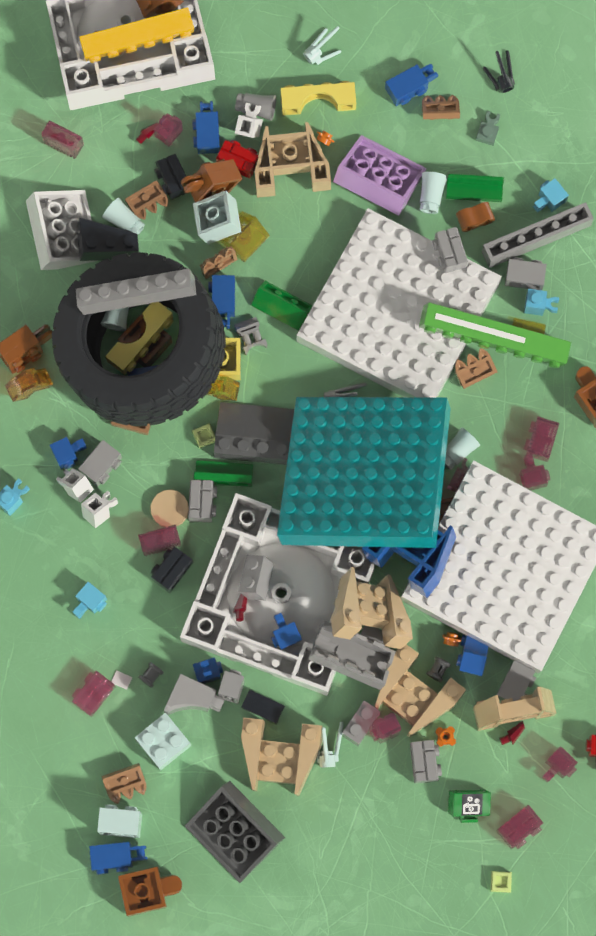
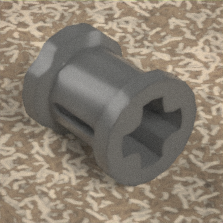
[426,657,451,682]
[138,662,164,688]

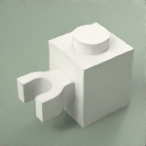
[235,103,263,138]
[56,468,94,503]
[81,491,118,528]

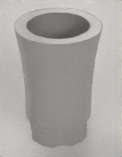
[235,93,276,121]

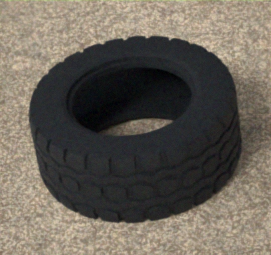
[52,252,226,426]

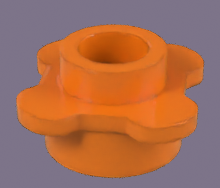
[316,130,335,146]
[442,632,462,647]
[435,726,456,747]

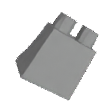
[164,674,225,715]

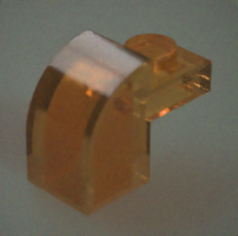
[5,368,53,402]

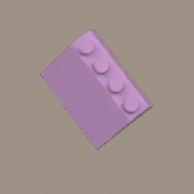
[333,135,427,216]

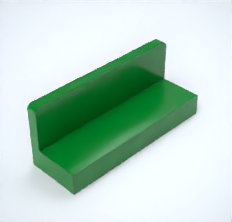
[446,174,504,202]
[252,281,313,331]
[194,460,253,487]

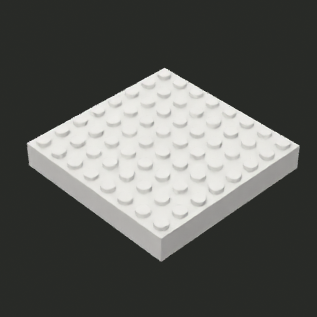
[297,208,502,397]
[401,460,596,673]

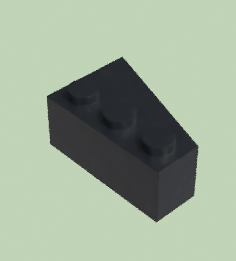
[76,218,139,261]

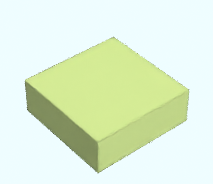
[192,423,215,449]
[490,871,512,893]

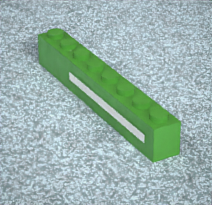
[419,302,571,368]

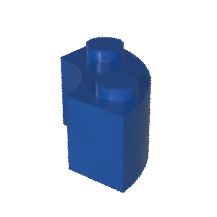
[456,634,489,676]

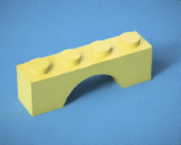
[281,81,356,116]
[105,302,173,375]

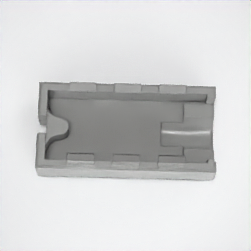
[308,620,396,690]

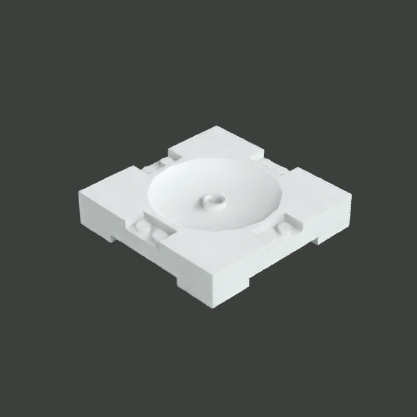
[46,0,216,110]
[180,493,376,696]

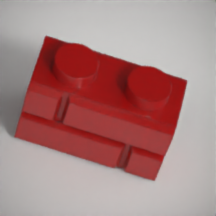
[216,140,259,179]

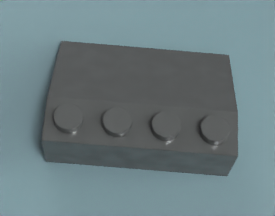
[214,402,294,465]
[185,781,285,883]

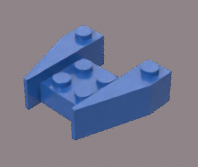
[362,525,456,598]

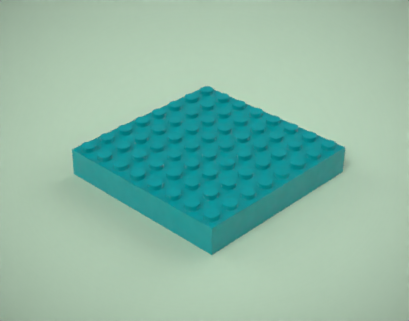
[277,397,451,548]

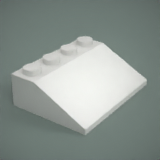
[26,190,95,270]

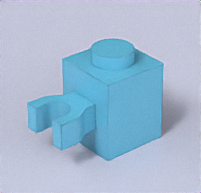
[533,179,569,213]
[524,289,559,316]
[0,478,30,516]
[73,582,107,619]

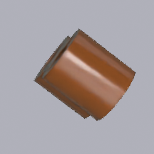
[456,202,495,232]

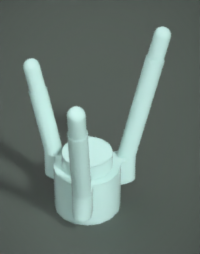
[303,26,341,65]
[317,722,344,768]

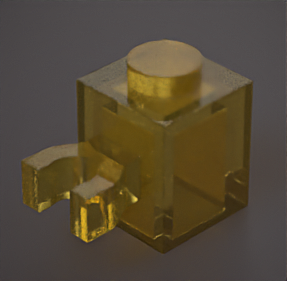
[206,376,240,401]

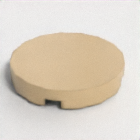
[150,490,189,528]

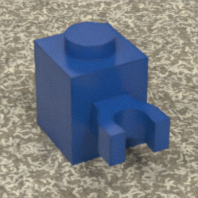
[50,437,87,469]
[270,613,302,650]
[193,657,224,684]

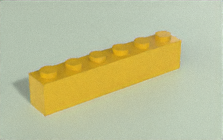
[79,7,194,63]

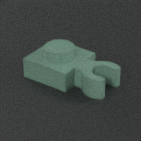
[476,111,500,146]

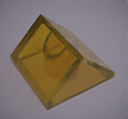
[219,211,270,263]

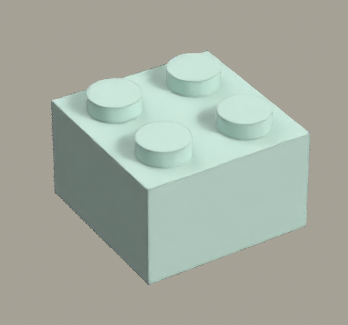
[193,191,241,245]
[135,713,191,770]
[97,805,142,838]

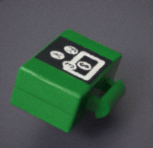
[448,789,491,823]

